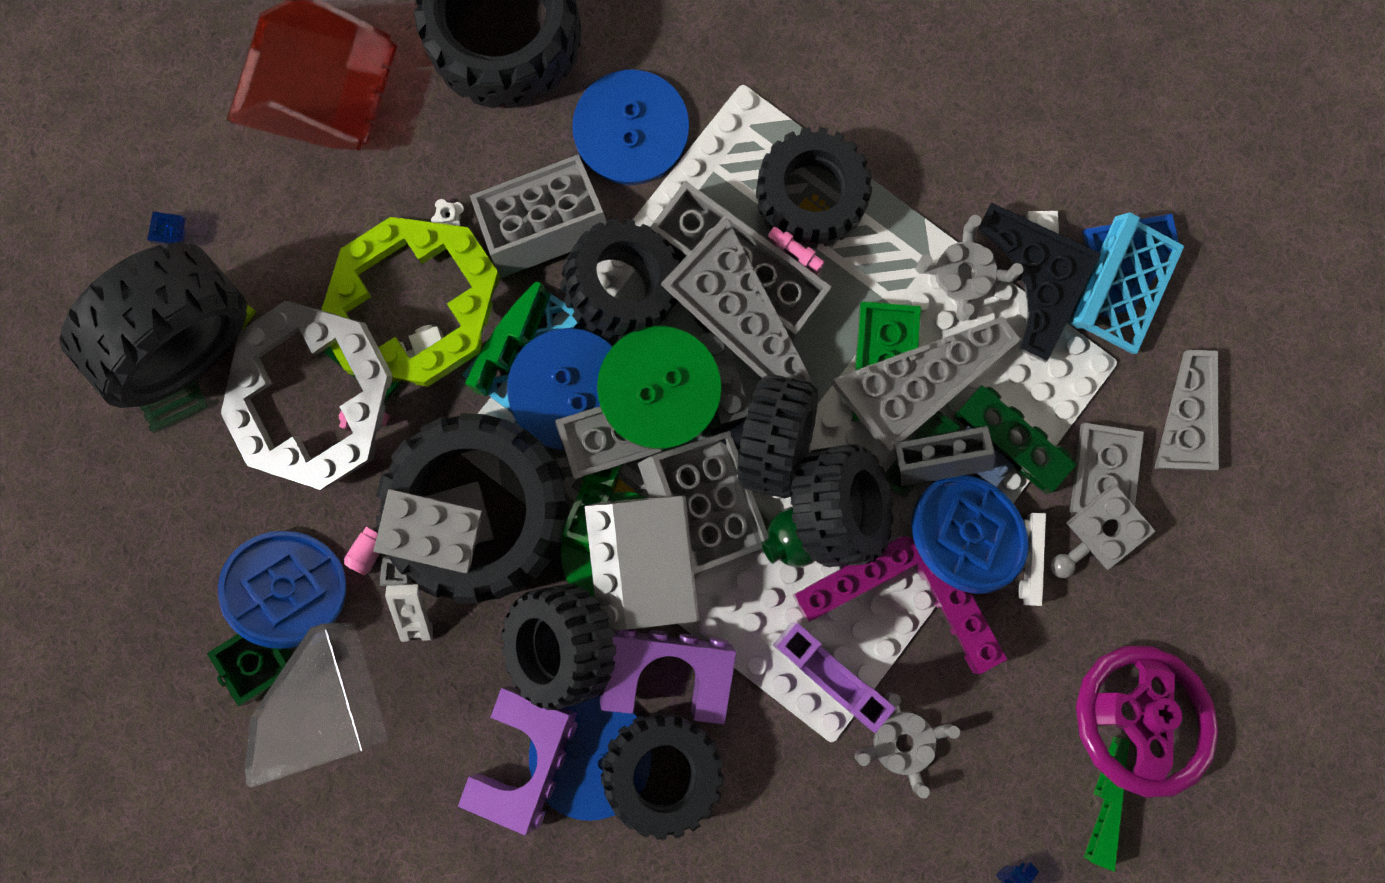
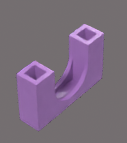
[773,622,896,733]
[600,629,736,724]
[458,686,577,835]

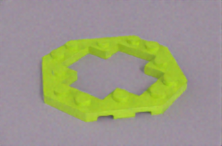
[321,217,500,387]

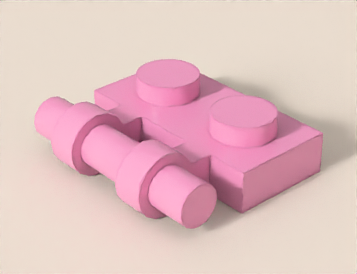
[768,226,824,276]

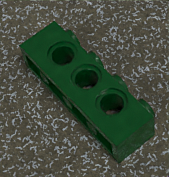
[953,385,1077,495]

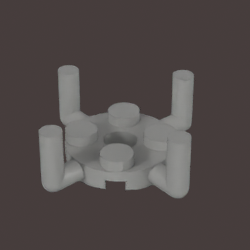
[916,215,1023,322]
[854,692,960,799]

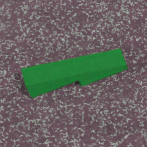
[561,464,624,554]
[1083,736,1129,872]

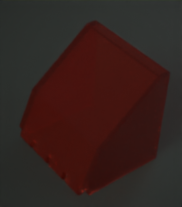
[226,0,398,151]

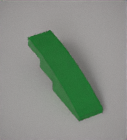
[465,282,551,397]

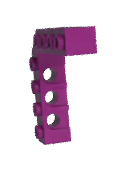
[792,536,1007,674]

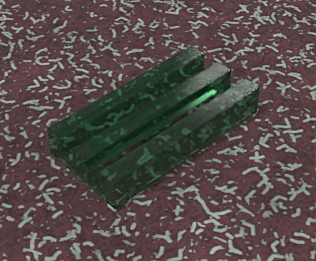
[140,380,209,433]

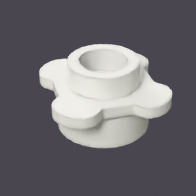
[431,199,464,226]

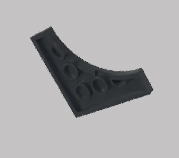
[977,202,1101,363]

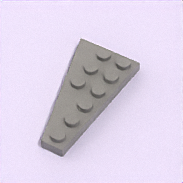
[661,215,815,386]
[830,316,1021,453]

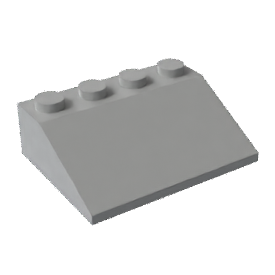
[470,154,607,278]
[638,431,768,574]
[585,495,699,630]

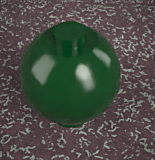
[761,506,816,567]

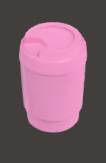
[344,526,380,575]

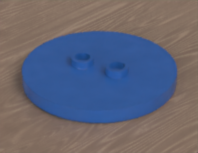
[572,70,689,185]
[507,328,612,450]
[911,475,1028,594]
[218,531,346,648]
[529,695,652,821]

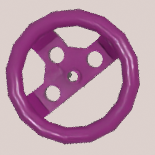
[1075,646,1219,798]

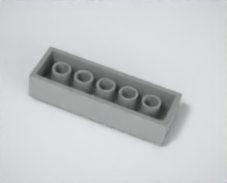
[650,181,832,341]

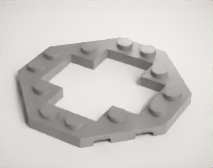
[221,301,393,489]

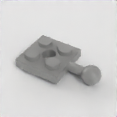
[1050,484,1156,578]

